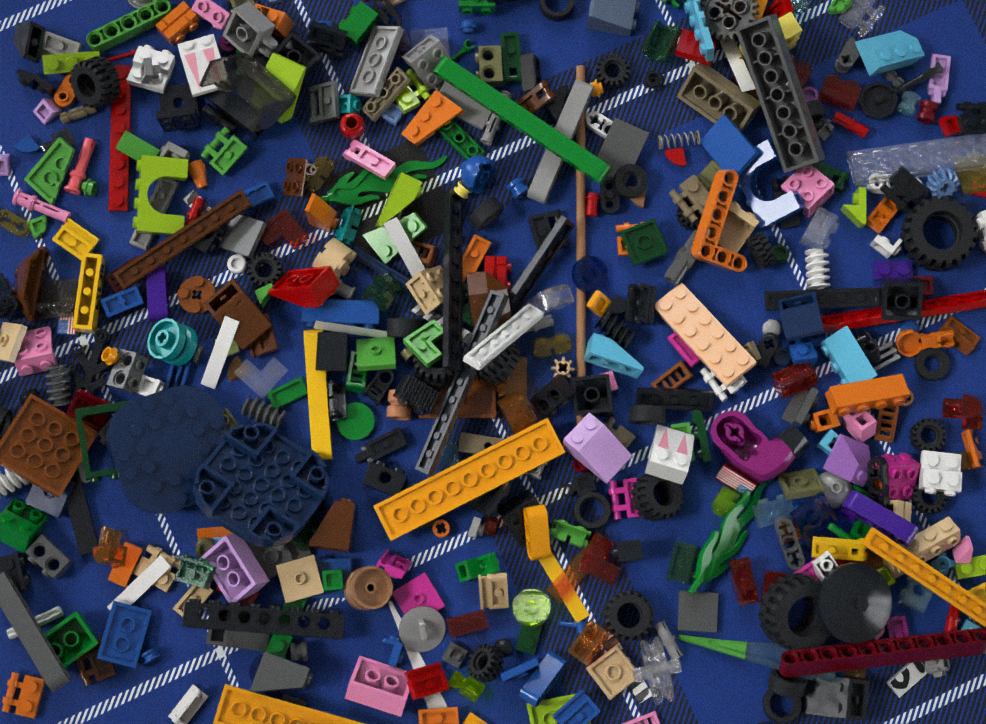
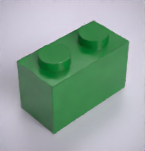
[338,1,379,48]

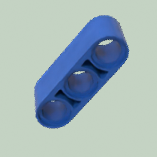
[519,650,568,708]

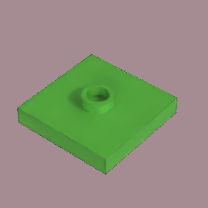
[356,337,396,371]

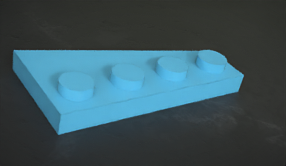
[684,0,714,62]

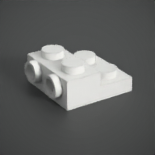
[127,45,175,94]
[919,450,962,496]

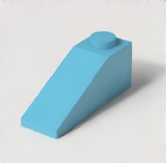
[584,333,644,379]

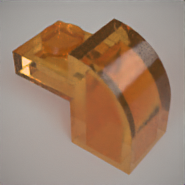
[93,526,128,569]

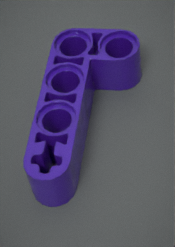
[840,490,919,547]

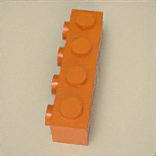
[825,373,910,416]

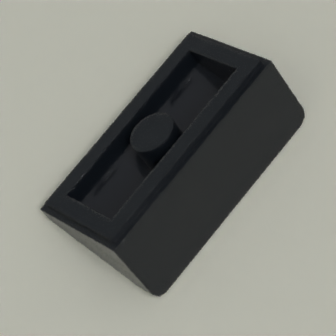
[520,53,542,94]

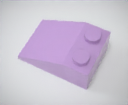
[563,412,633,484]

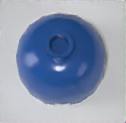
[461,155,497,194]

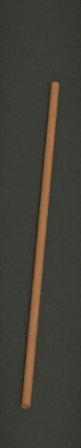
[576,65,586,425]

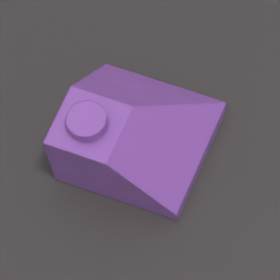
[823,434,871,487]

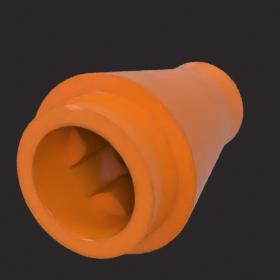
[188,160,208,189]

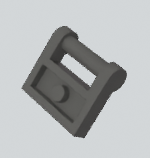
[307,80,340,125]

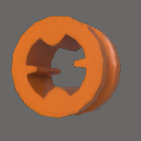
[432,520,450,538]

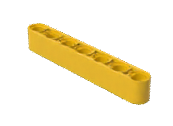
[303,329,333,460]

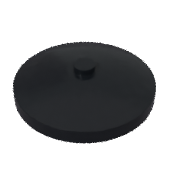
[816,563,892,643]

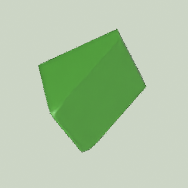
[254,283,273,308]

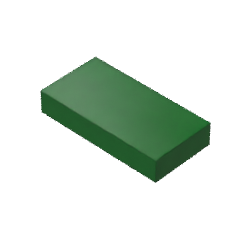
[266,376,308,409]

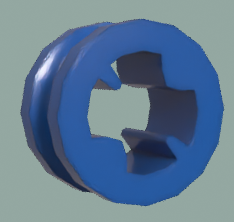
[141,647,161,665]

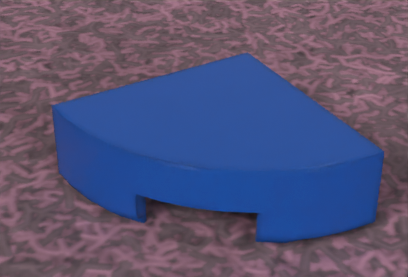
[14,134,42,153]

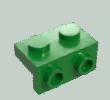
[458,0,496,15]

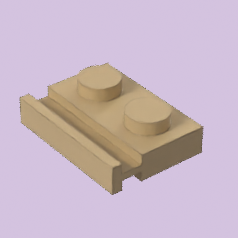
[478,573,509,610]

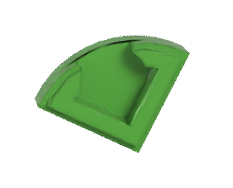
[827,0,853,14]
[27,215,48,240]

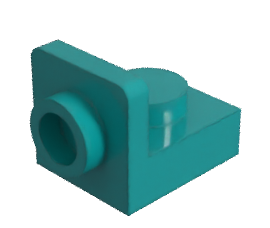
[339,94,361,115]

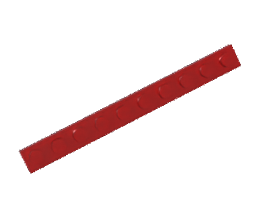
[817,290,986,335]

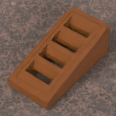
[397,240,439,268]
[651,361,694,389]
[873,404,899,443]

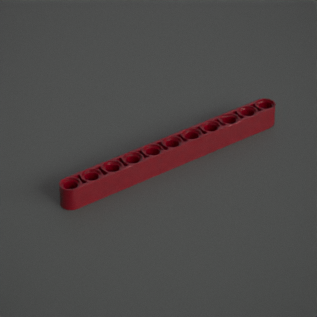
[779,628,986,677]

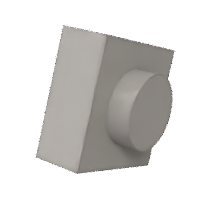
[468,517,484,539]

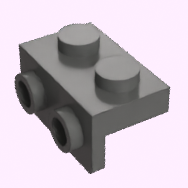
[781,385,819,428]

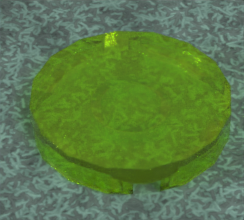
[512,588,551,627]

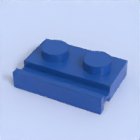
[552,689,601,724]

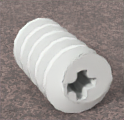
[805,248,831,290]
[0,468,29,498]

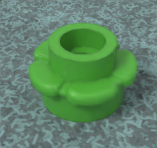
[81,178,98,197]

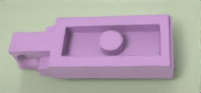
[927,53,951,105]

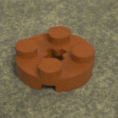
[177,275,216,315]

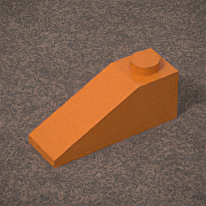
[305,193,339,233]

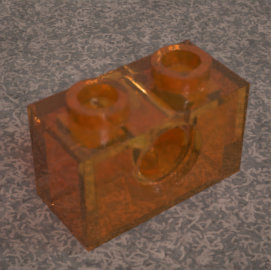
[567,619,611,666]

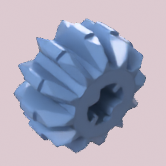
[926,167,960,199]

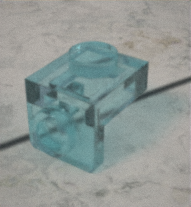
[439,439,460,471]

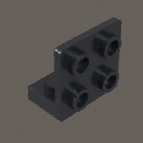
[466,482,511,517]
[497,489,552,547]

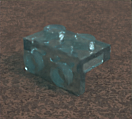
[752,494,796,528]

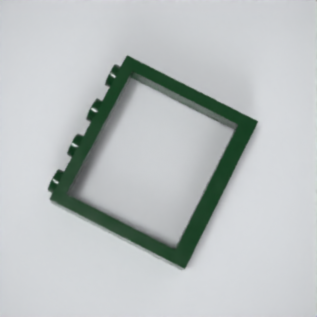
[75,400,133,483]

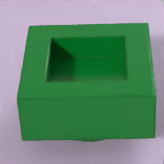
[322,569,344,591]

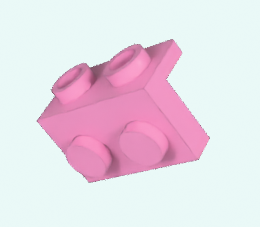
[191,0,231,30]

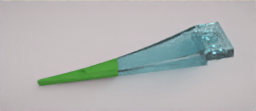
[677,634,836,683]

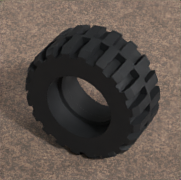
[900,196,978,272]
[758,573,830,650]

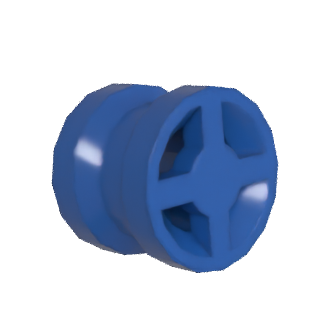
[506,177,529,200]

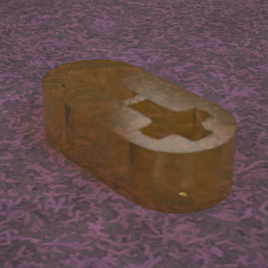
[0,209,30,237]

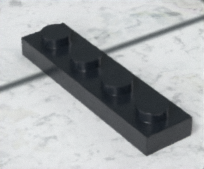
[635,387,714,411]

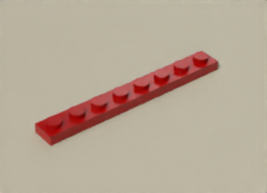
[108,65,132,212]

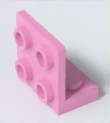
[781,164,834,218]

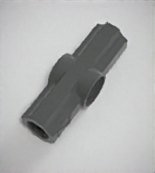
[664,230,703,286]

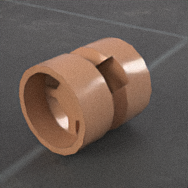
[386,390,412,421]

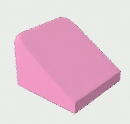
[952,536,974,563]

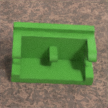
[116,130,160,161]

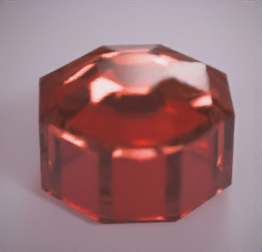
[484,516,498,536]

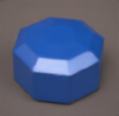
[900,320,920,333]

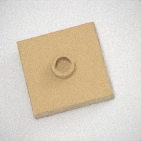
[0,322,27,363]
[276,555,324,604]
[585,644,641,700]

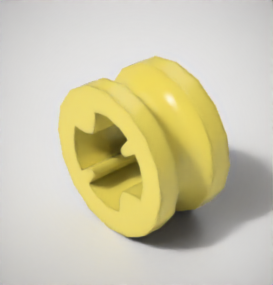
[453,181,472,199]

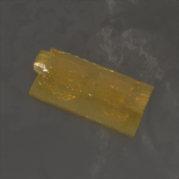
[304,156,335,193]
[531,333,572,358]

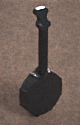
[858,62,943,121]

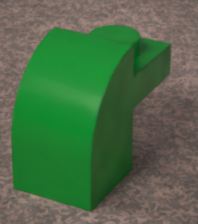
[455,552,500,583]

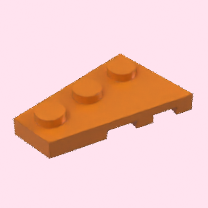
[401,90,465,146]

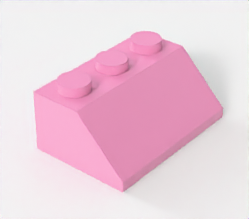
[345,656,410,717]

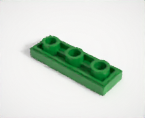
[436,119,486,160]

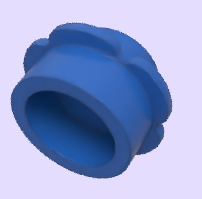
[459,20,478,34]

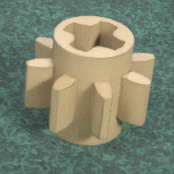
[550,357,575,379]

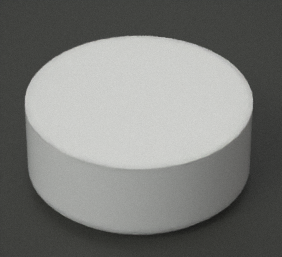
[227,254,247,274]

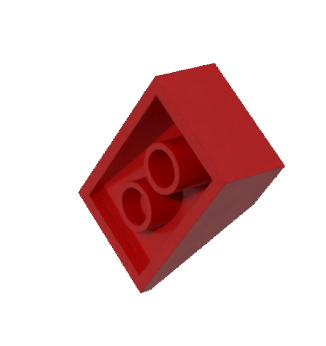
[268,266,340,308]

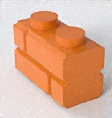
[155,1,200,46]

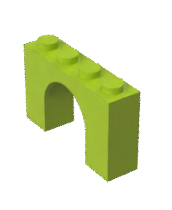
[132,155,188,236]

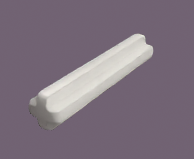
[7,606,64,639]

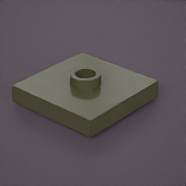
[777,468,825,500]

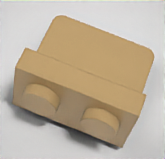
[707,201,759,253]

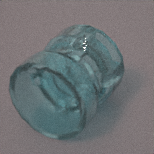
[897,91,921,116]

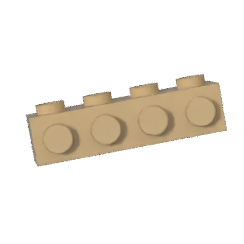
[883,516,961,579]

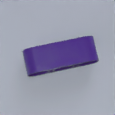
[146,266,170,322]

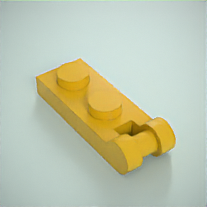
[811,536,868,561]

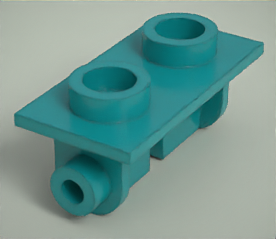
[335,205,362,246]

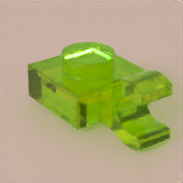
[448,671,486,703]

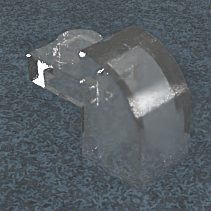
[527,284,575,314]

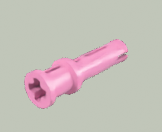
[12,189,71,223]

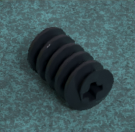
[594,311,637,350]

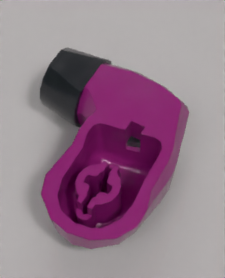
[710,411,809,484]

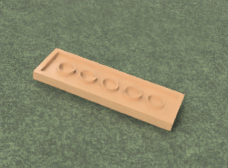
[654,282,757,388]

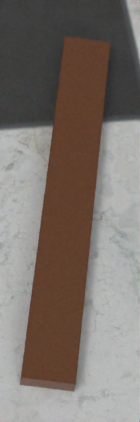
[113,189,253,290]

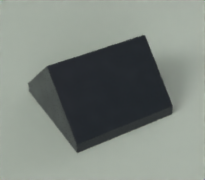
[315,332,350,376]

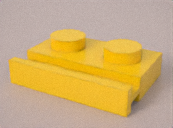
[52,218,100,261]

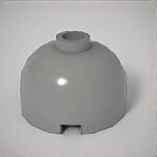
[814,471,852,509]

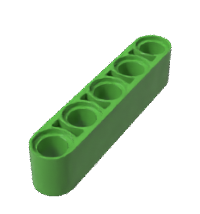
[86,0,173,53]

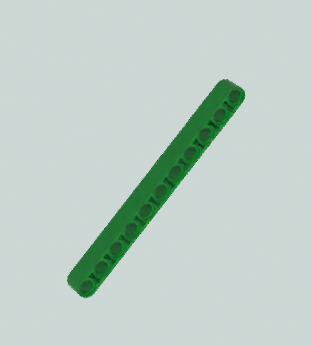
[433,56,612,184]

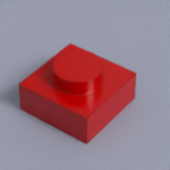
[938,115,960,137]

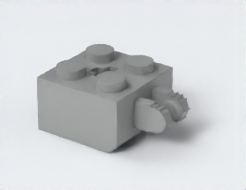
[222,1,278,58]

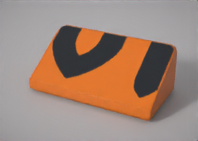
[961,429,985,469]

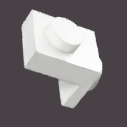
[136,375,165,396]

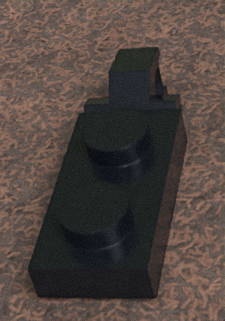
[354,427,408,464]

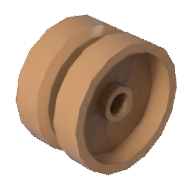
[344,566,393,611]

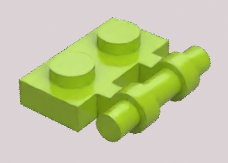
[395,69,430,114]

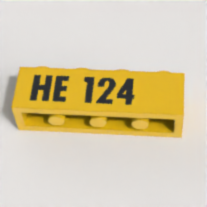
[72,253,106,334]

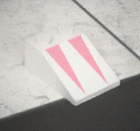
[177,34,229,97]
[645,424,694,484]

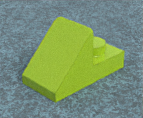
[840,187,866,228]

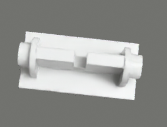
[168,685,208,724]

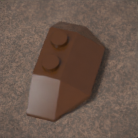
[11,246,50,325]
[467,271,512,330]

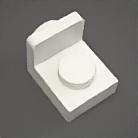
[870,235,903,259]

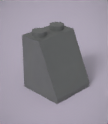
[250,652,313,693]

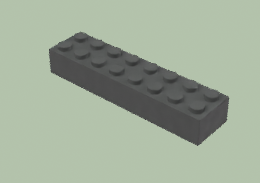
[735,14,825,173]

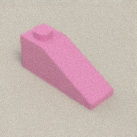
[824,384,877,443]

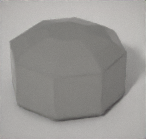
[762,319,781,336]

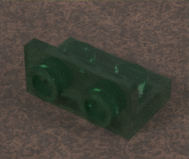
[666,541,702,586]

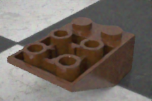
[203,278,273,351]

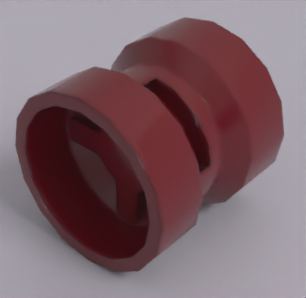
[916,100,939,125]

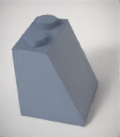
[586,0,640,36]

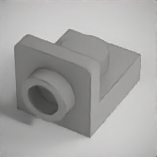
[159,141,191,161]

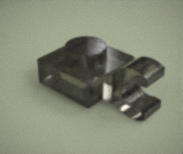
[41,127,77,153]

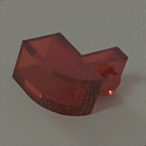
[942,394,983,430]
[730,557,759,606]

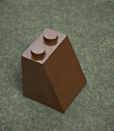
[309,498,357,553]

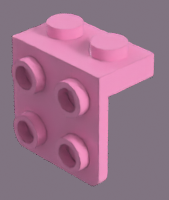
[14,326,58,377]

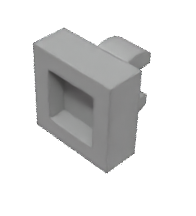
[140,58,161,84]

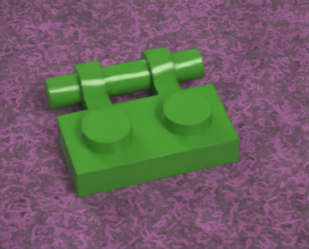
[201,126,249,176]

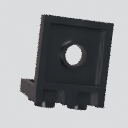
[156,83,201,133]

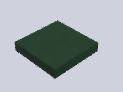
[619,218,669,267]

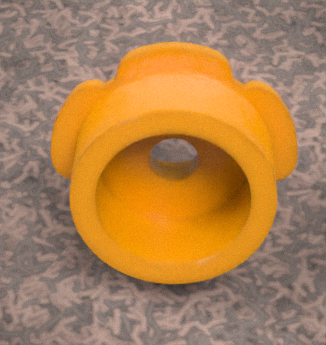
[590,79,604,98]
[101,347,119,365]

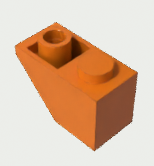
[255,3,295,39]

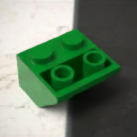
[0,498,49,554]

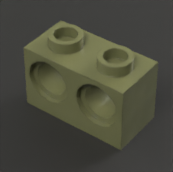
[475,45,503,87]

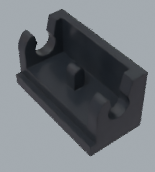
[625,283,657,326]

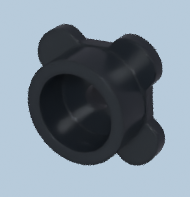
[643,71,664,91]

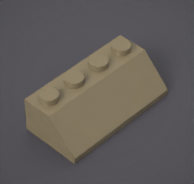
[676,63,761,132]

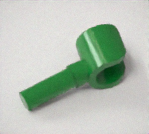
[451,39,475,61]

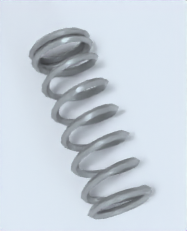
[658,130,701,150]

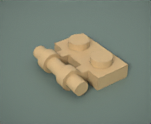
[133,544,184,592]

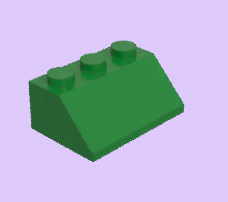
[45,611,99,668]

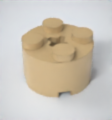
[312,238,357,280]

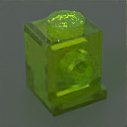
[710,486,740,518]

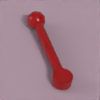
[104,49,137,61]

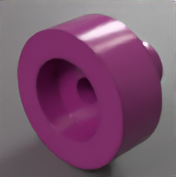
[219,36,237,54]

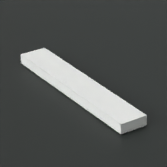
[463,303,544,370]

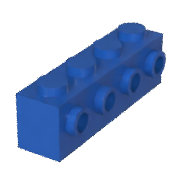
[302,299,380,329]

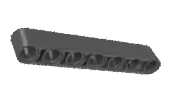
[0,571,71,693]

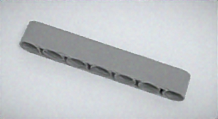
[527,79,594,204]

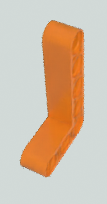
[691,170,747,272]

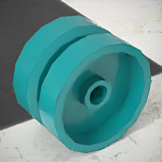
[147,318,197,366]

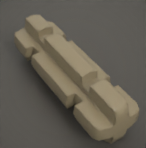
[59,105,97,124]

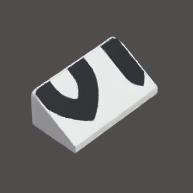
[886,662,927,698]

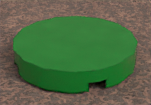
[336,402,375,441]

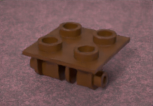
[283,157,317,197]

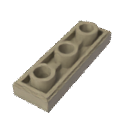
[361,67,412,122]
[458,432,504,454]

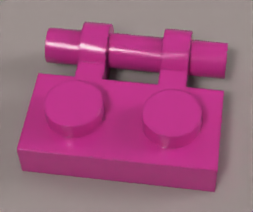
[608,478,644,520]

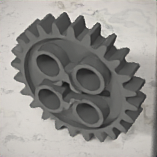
[701,0,760,42]

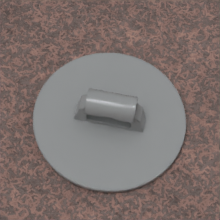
[399,606,445,652]

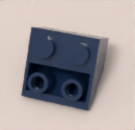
[778,291,825,341]

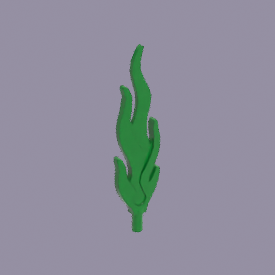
[320,155,447,206]
[687,480,771,596]

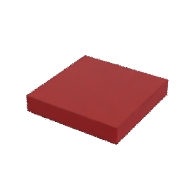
[674,28,717,66]

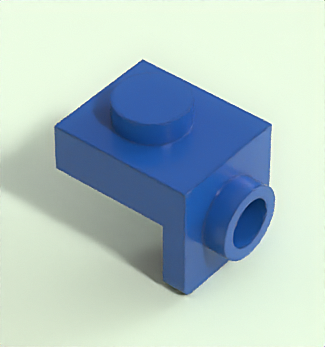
[788,342,818,368]
[383,635,404,667]

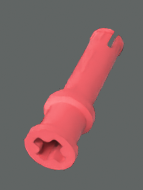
[64,138,96,195]

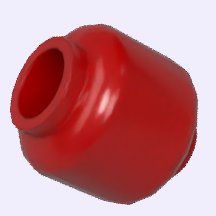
[340,113,365,140]

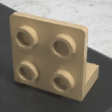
[406,265,443,315]

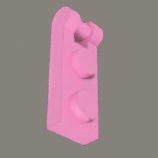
[342,140,396,180]

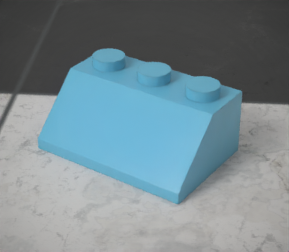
[855,30,925,76]
[820,326,877,384]

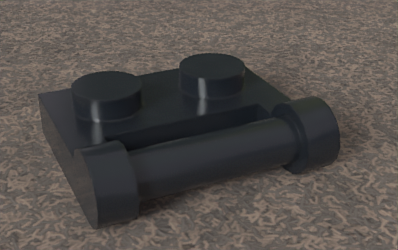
[528,209,570,251]

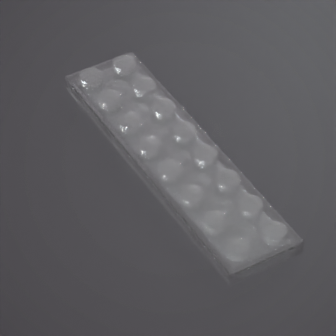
[846,133,986,186]

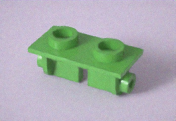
[549,519,591,548]

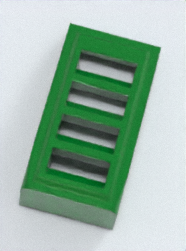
[346,351,368,394]

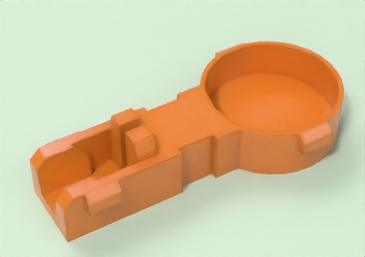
[895,329,955,358]

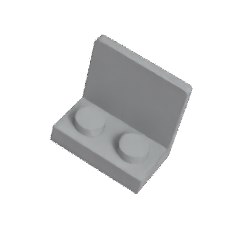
[402,34,452,91]

